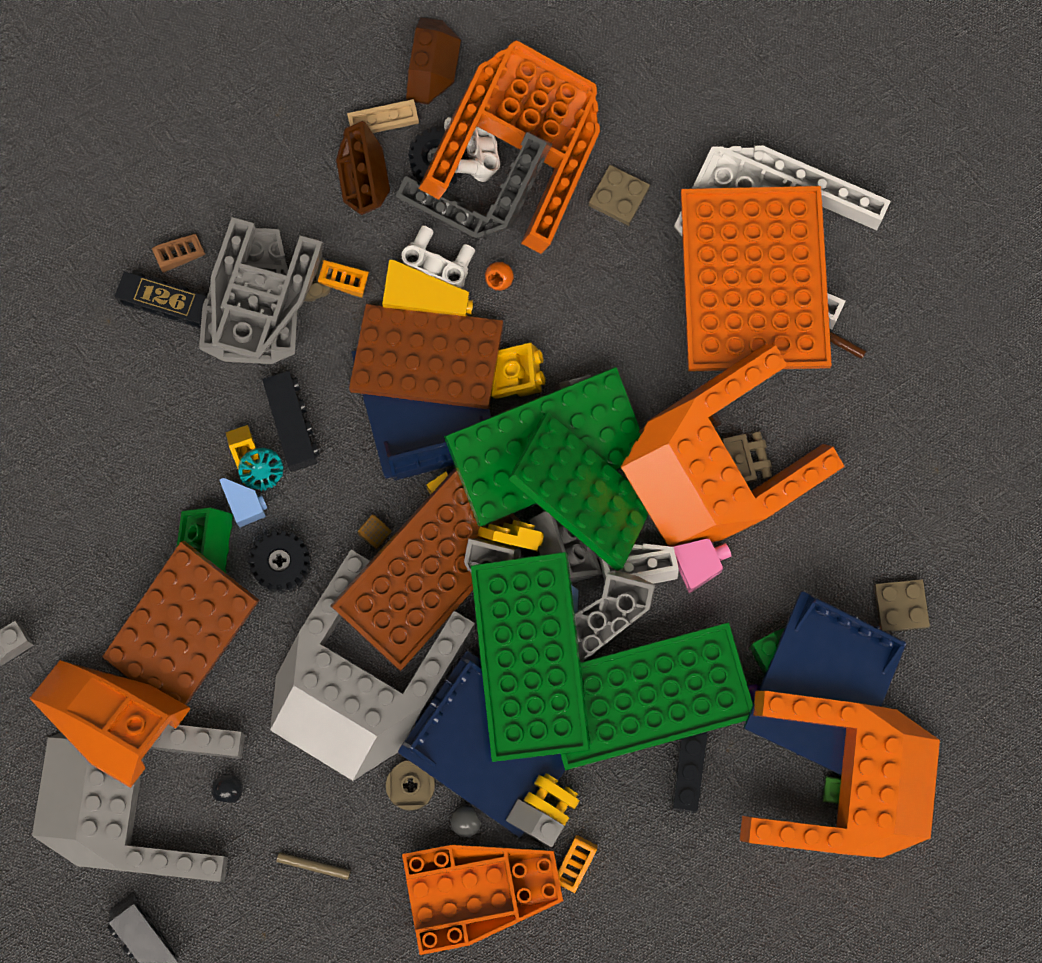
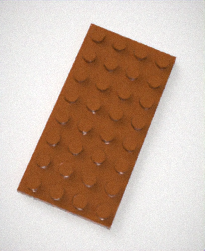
[330,467,521,671]

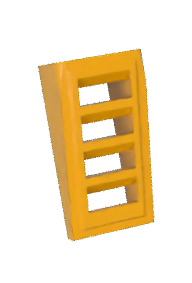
[318,260,369,298]
[558,835,598,893]

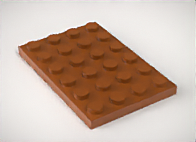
[349,304,504,409]
[102,541,260,705]

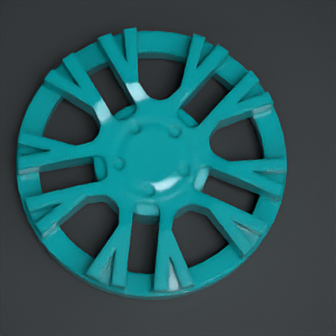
[238,448,283,491]

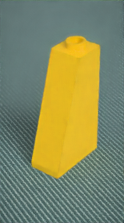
[382,260,473,316]

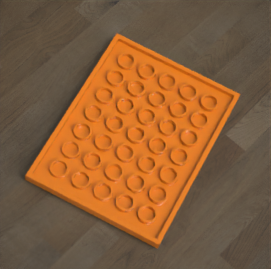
[680,186,832,371]

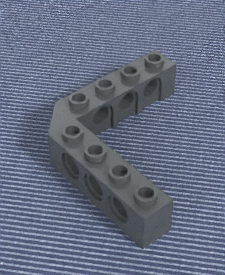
[395,132,552,238]

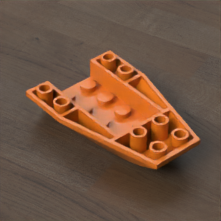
[30,660,190,788]
[402,845,563,955]

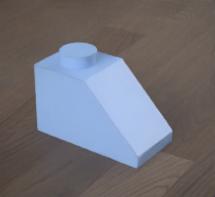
[220,478,267,528]

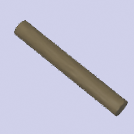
[276,852,351,880]

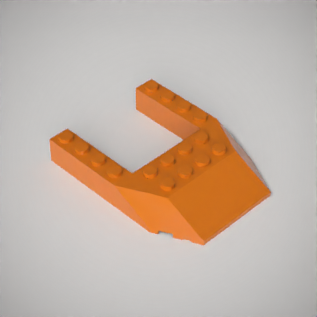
[418,40,600,254]
[620,344,845,547]
[740,691,940,858]

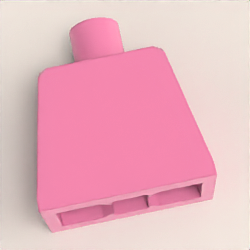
[674,539,731,593]

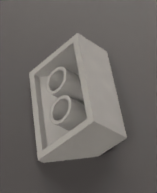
[529,511,602,584]

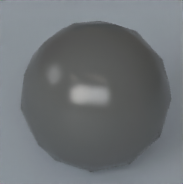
[450,806,481,837]

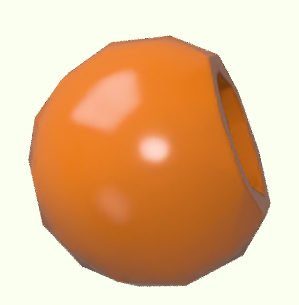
[485,262,514,291]

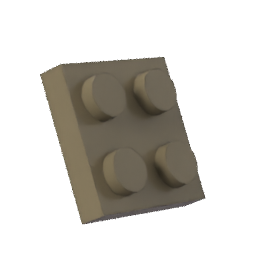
[588,165,650,226]
[874,579,930,632]

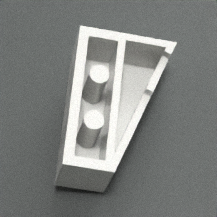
[599,544,679,584]

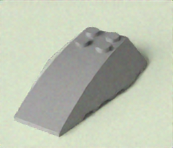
[199,228,297,364]

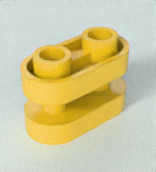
[524,773,580,826]

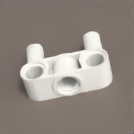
[444,117,500,182]
[402,225,475,289]

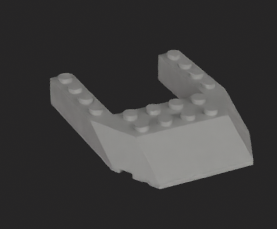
[270,550,475,781]
[32,725,245,883]

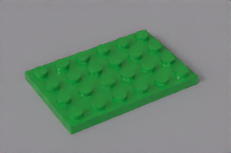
[508,412,648,571]

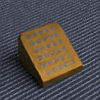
[358,514,392,550]

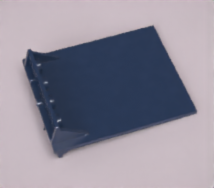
[351,350,491,480]
[743,592,906,775]
[398,652,565,838]

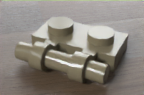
[722,432,772,483]

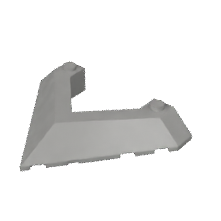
[464,538,655,663]

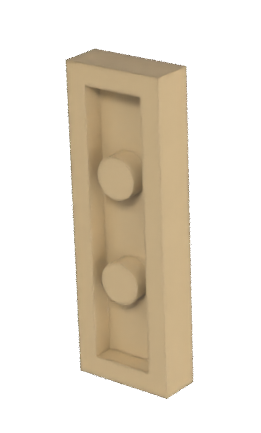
[347,99,419,133]

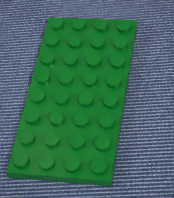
[444,367,641,526]
[471,552,590,762]
[561,623,753,771]

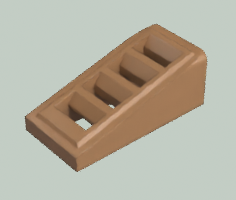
[152,234,205,273]

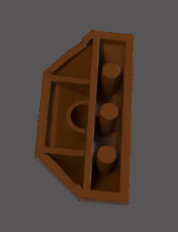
[406,17,461,105]
[336,121,390,215]

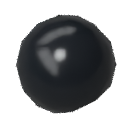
[211,774,243,803]

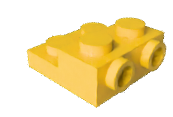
[491,343,545,399]
[478,520,544,551]

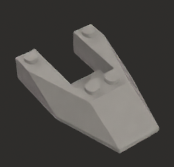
[211,217,322,360]

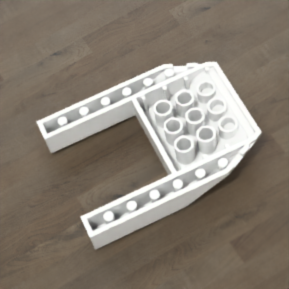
[674,146,891,329]

